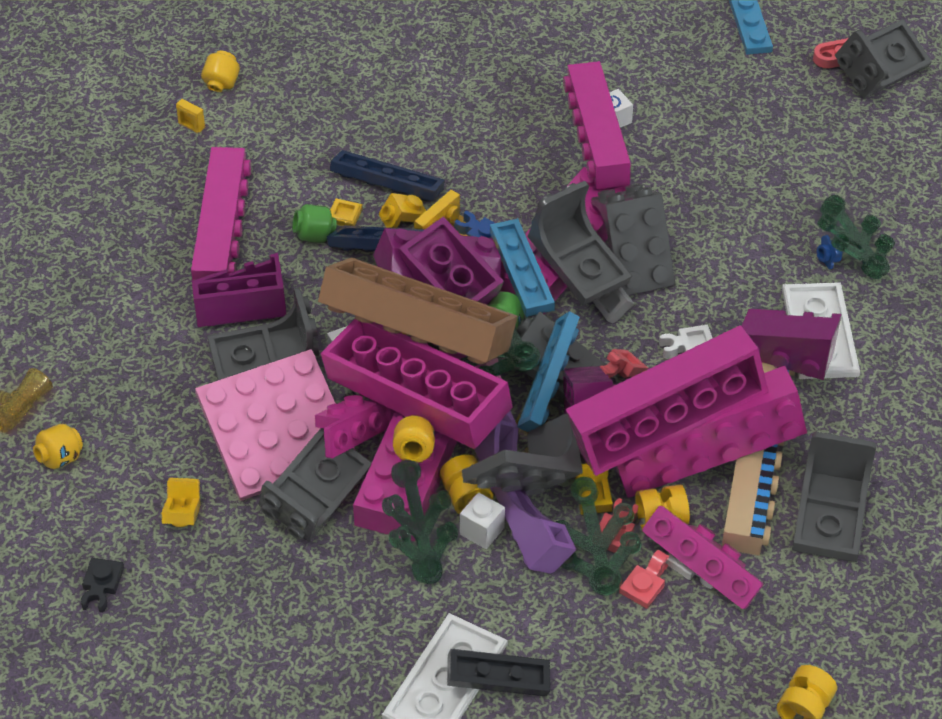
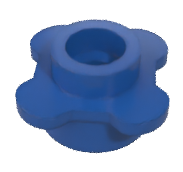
[816,235,843,270]

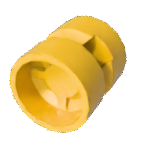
[440,455,493,514]
[635,484,690,529]
[776,665,837,719]

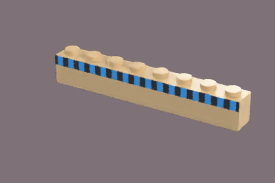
[722,362,795,556]

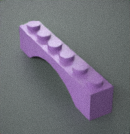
[475,411,576,574]

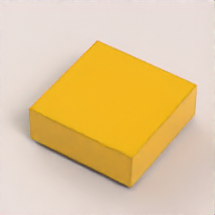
[176,99,205,133]
[330,198,363,226]

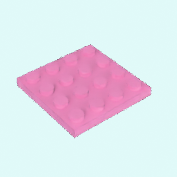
[195,349,356,501]

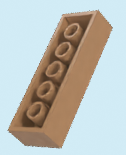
[318,257,518,364]

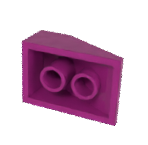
[398,216,504,305]

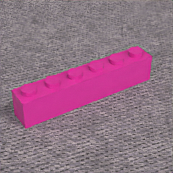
[563,61,631,189]
[191,147,251,281]

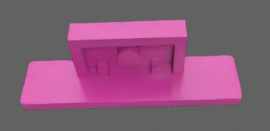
[315,395,395,458]
[642,506,763,609]

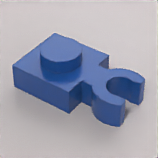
[454,211,494,238]

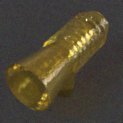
[0,368,53,433]

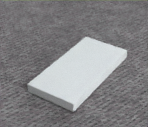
[782,283,860,379]
[382,613,508,719]

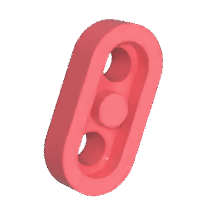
[813,38,848,68]

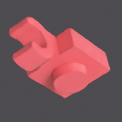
[600,349,648,378]
[619,550,669,609]

